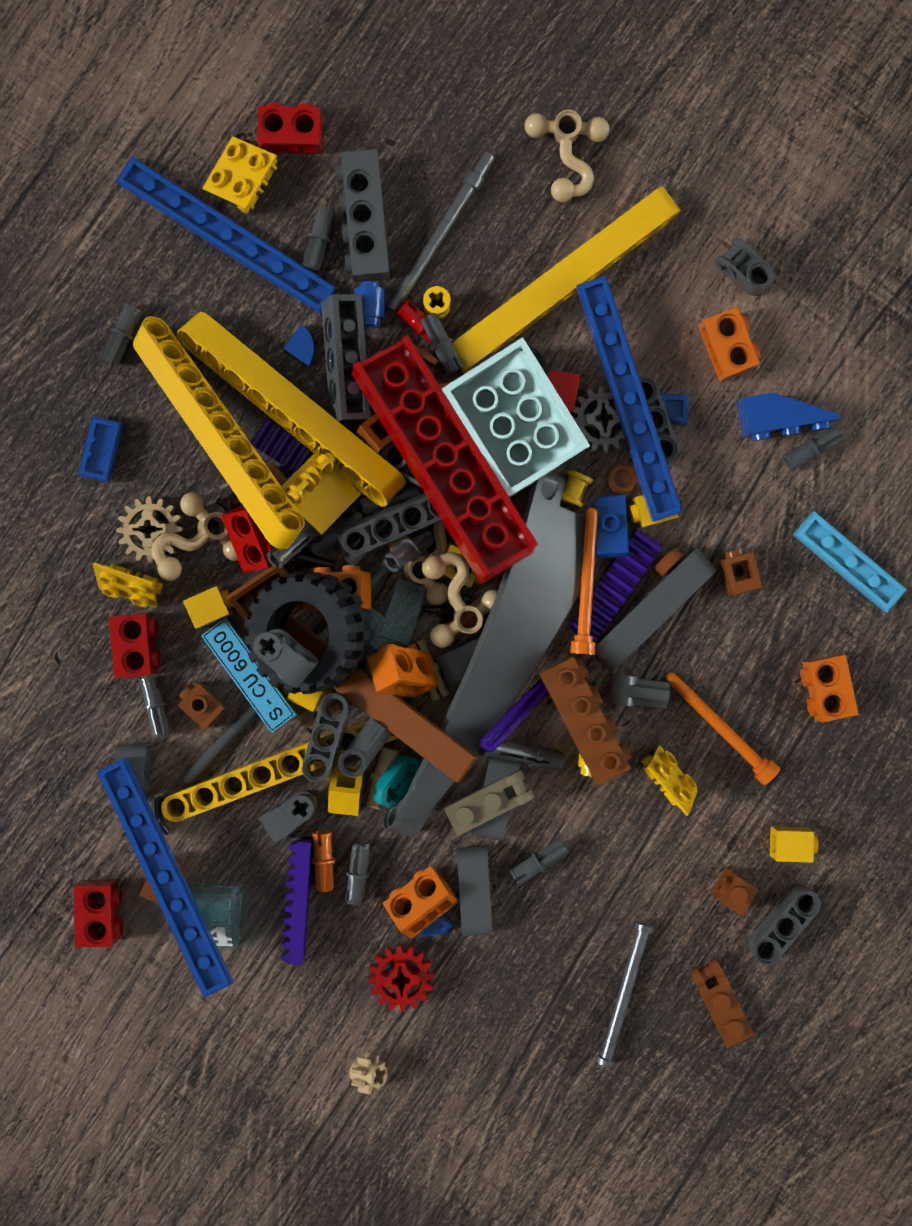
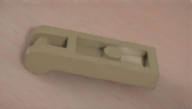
[444,769,535,836]

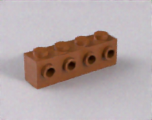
[538,656,632,786]

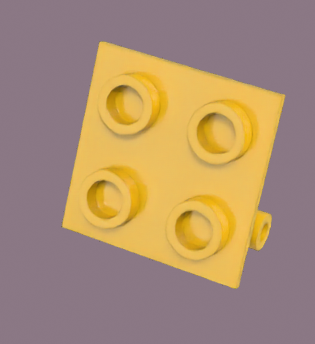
[202,136,278,214]
[281,451,361,535]
[93,563,163,608]
[641,745,698,816]

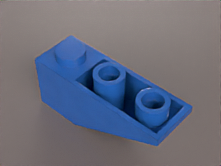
[737,393,840,441]

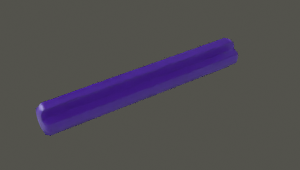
[480,678,549,753]

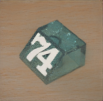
[178,885,241,948]

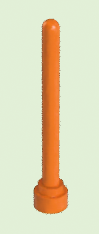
[570,507,598,655]
[666,672,781,785]

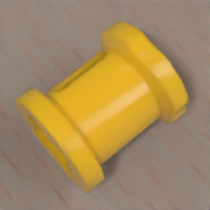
[423,286,451,319]
[561,470,593,508]

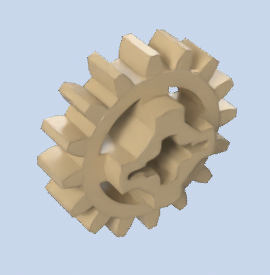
[116,496,185,563]

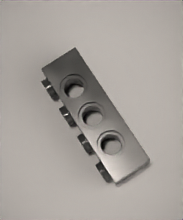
[336,149,390,282]
[321,294,371,424]

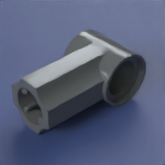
[607,673,670,709]
[338,717,392,778]

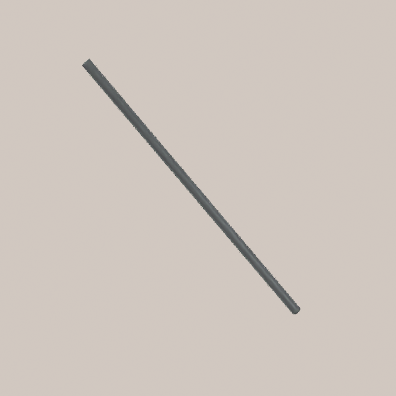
[182,507,436,786]

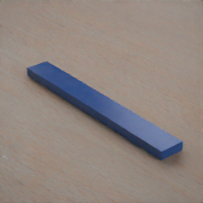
[115,156,338,315]
[576,276,683,522]
[97,758,234,998]

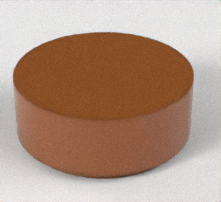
[607,464,638,495]
[655,548,684,577]

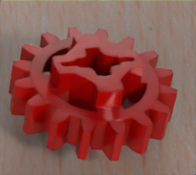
[368,942,434,1012]

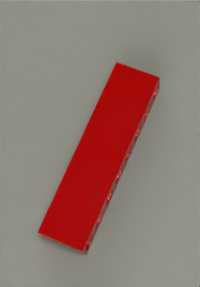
[351,335,538,584]

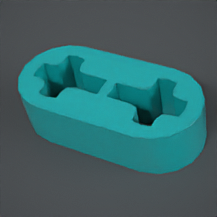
[372,754,421,808]

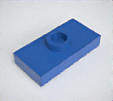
[78,416,124,483]
[595,495,629,558]

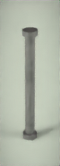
[596,921,654,1068]

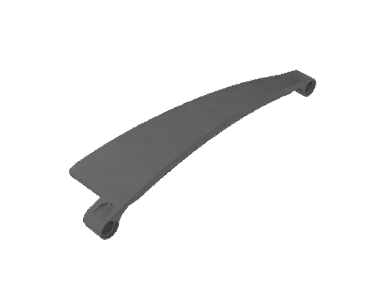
[383,471,598,838]

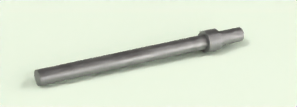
[387,152,495,313]

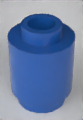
[354,281,385,328]

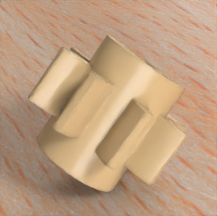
[349,1053,387,1095]

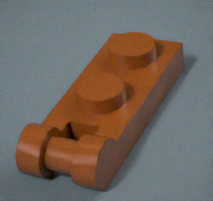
[689,958,754,1048]

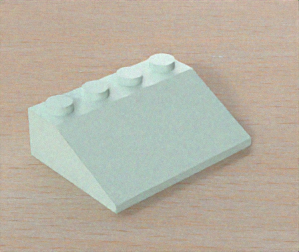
[442,337,590,498]

